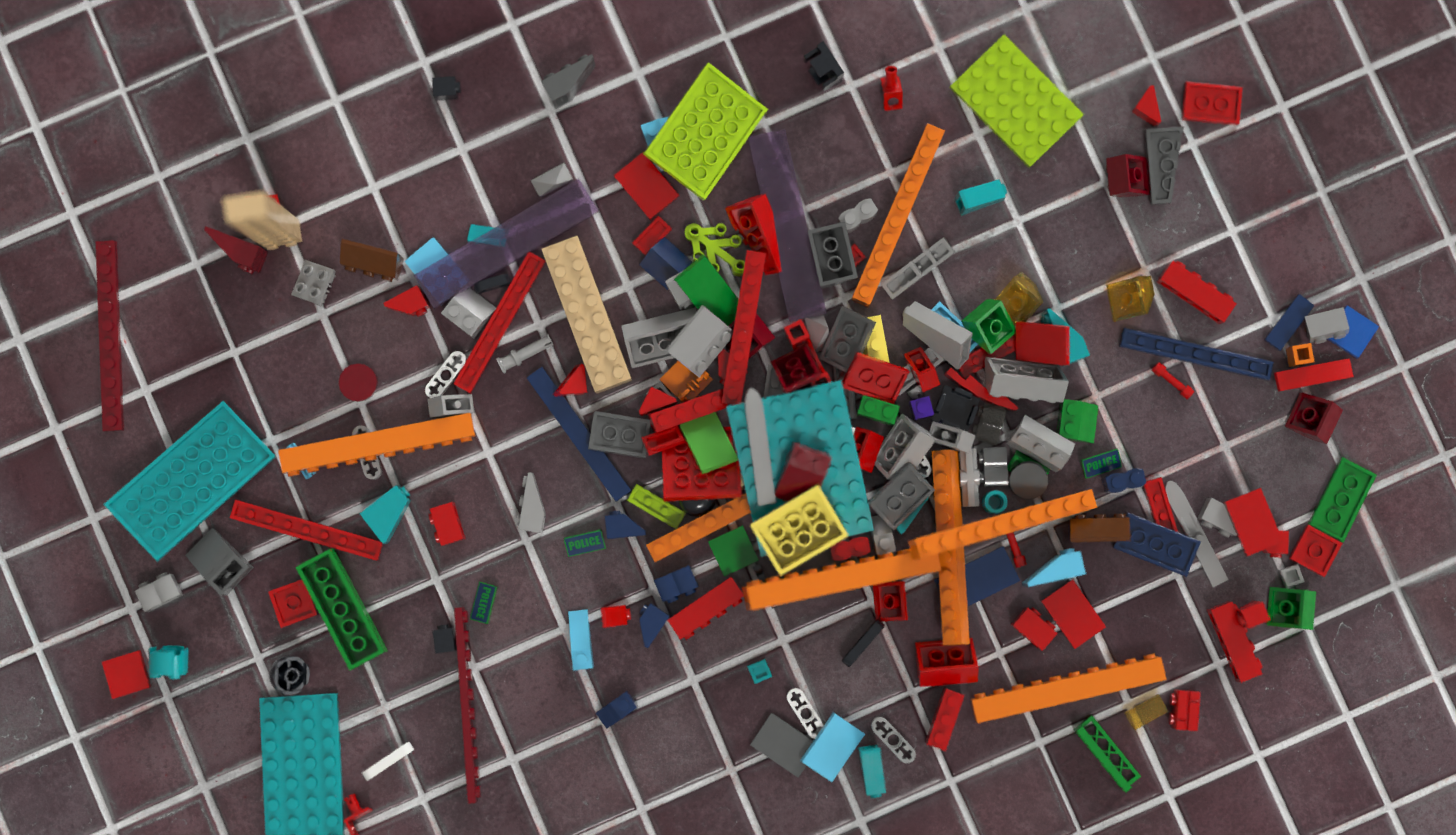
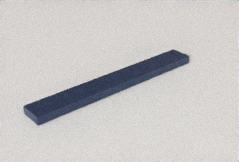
[1119,328,1274,381]
[527,367,631,502]

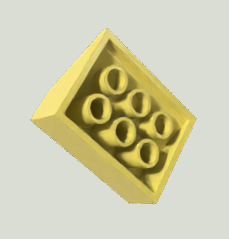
[751,485,848,576]

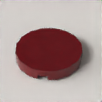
[339,363,378,402]

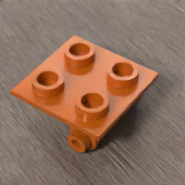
[659,361,713,402]

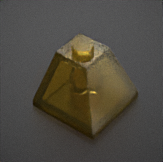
[995,271,1043,326]
[1107,276,1155,322]

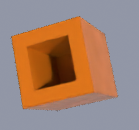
[1286,343,1314,367]

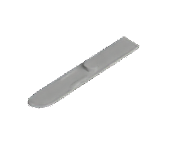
[745,388,776,505]
[1165,481,1229,587]

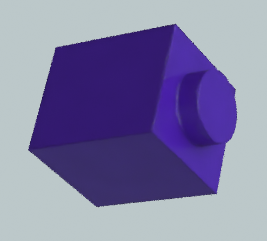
[908,396,934,421]

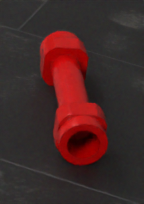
[1151,362,1195,400]
[1006,532,1027,568]

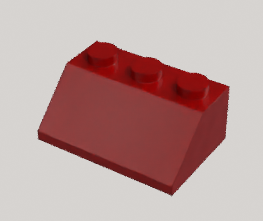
[915,638,978,687]

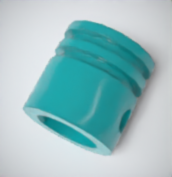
[982,490,1008,514]

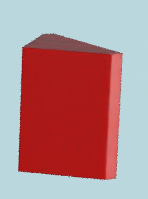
[873,581,908,622]

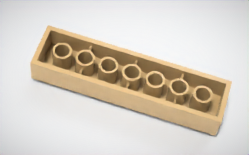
[223,192,302,250]
[542,236,632,394]

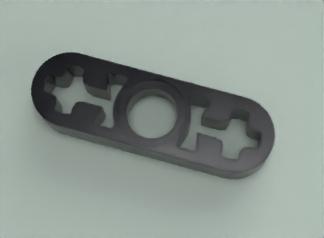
[842,619,885,668]

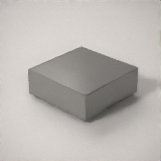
[1278,564,1305,588]

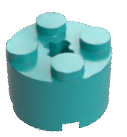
[148,645,189,679]

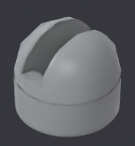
[906,384,923,400]

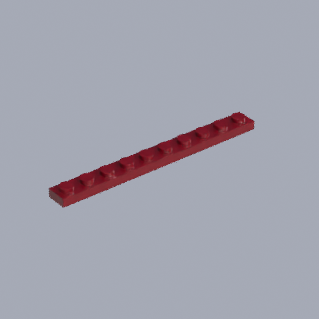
[95,240,124,432]
[454,607,481,804]

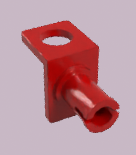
[881,66,903,111]
[344,794,373,835]

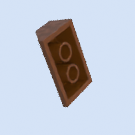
[340,239,404,282]
[1070,514,1130,542]

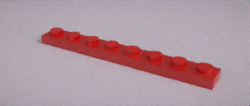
[721,250,766,405]
[453,252,546,394]
[230,500,383,561]

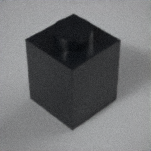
[432,76,461,101]
[432,624,457,654]

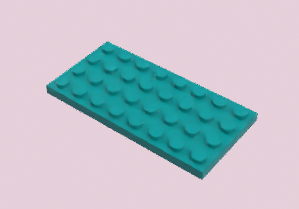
[103,401,276,562]
[259,693,345,835]

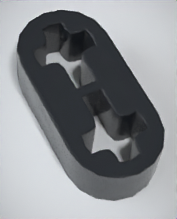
[473,274,510,294]

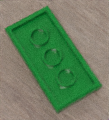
[674,254,739,326]
[1307,457,1377,543]

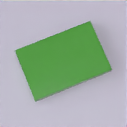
[680,412,738,474]

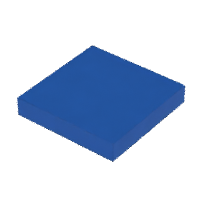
[1328,305,1379,359]

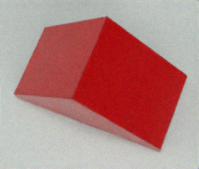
[1132,85,1162,126]
[553,363,587,397]
[639,387,677,416]

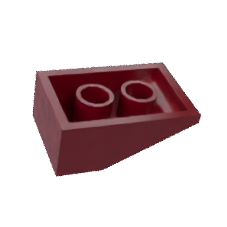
[204,226,268,274]
[771,345,821,393]
[775,442,832,502]

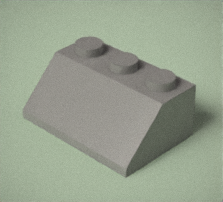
[666,305,733,377]
[875,414,936,480]
[1006,415,1075,472]

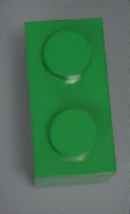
[857,395,900,426]

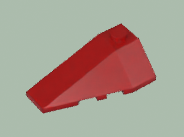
[725,194,782,275]

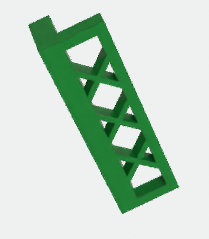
[1073,715,1141,792]

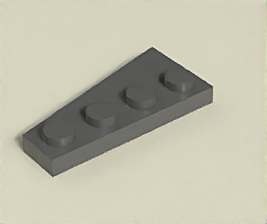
[1145,126,1184,205]

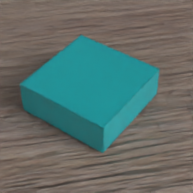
[747,659,773,684]

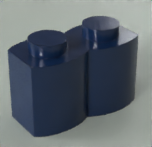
[1101,469,1147,493]
[654,565,699,604]

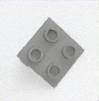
[291,260,336,307]

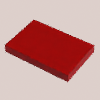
[1181,81,1243,126]
[614,152,679,220]
[1016,321,1070,366]
[842,352,909,404]
[1224,488,1283,556]
[1041,579,1106,649]

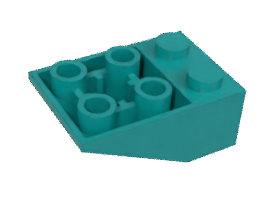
[1040,308,1090,367]

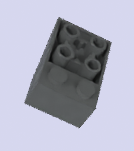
[541,54,596,110]
[185,527,254,596]

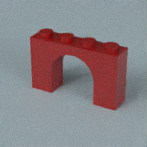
[784,319,832,387]

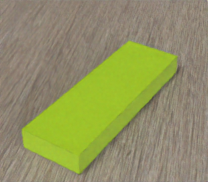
[627,484,686,529]

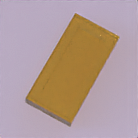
[1124,694,1169,730]

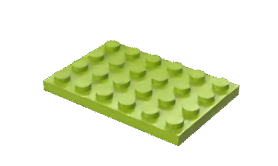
[950,34,1084,168]
[643,62,768,201]

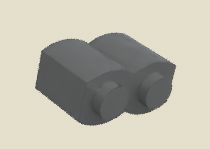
[978,447,1008,487]

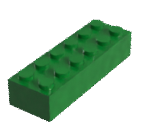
[296,549,388,670]

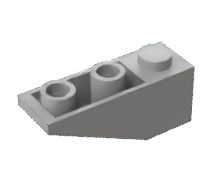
[516,472,546,533]

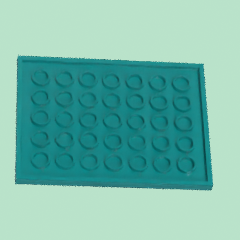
[726,380,874,557]

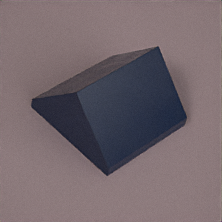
[639,237,693,290]

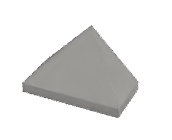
[531,163,573,197]
[804,312,829,352]

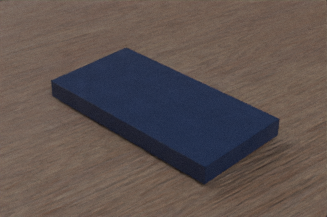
[1113,512,1201,577]
[934,546,1020,607]

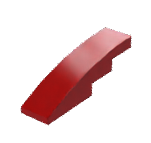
[1274,358,1354,392]
[944,368,1018,412]

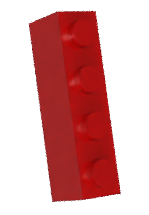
[1157,261,1237,325]
[648,389,728,433]
[667,577,743,640]
[1207,601,1263,683]

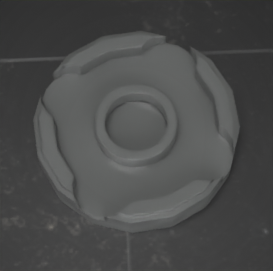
[1009,461,1048,499]

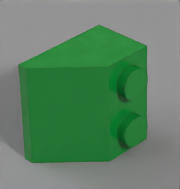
[961,299,1016,354]
[1056,399,1098,444]
[1267,587,1316,630]

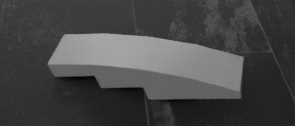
[881,237,955,300]

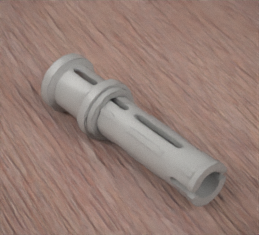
[496,335,553,373]

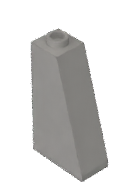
[902,301,972,369]

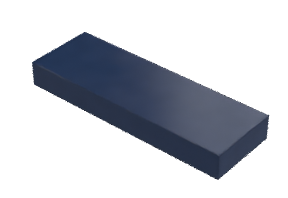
[1264,294,1315,351]

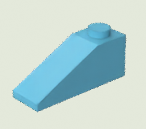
[568,609,594,670]

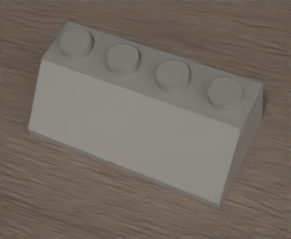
[621,307,697,368]
[985,357,1069,403]

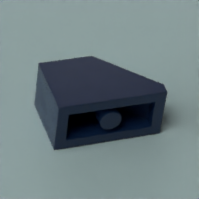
[605,511,646,539]
[639,603,670,648]
[596,691,638,729]

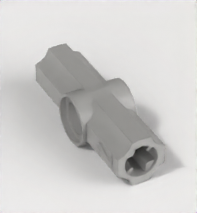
[959,449,980,507]

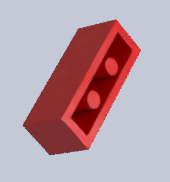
[925,688,965,751]

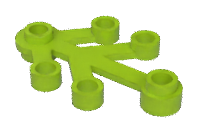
[684,223,745,276]

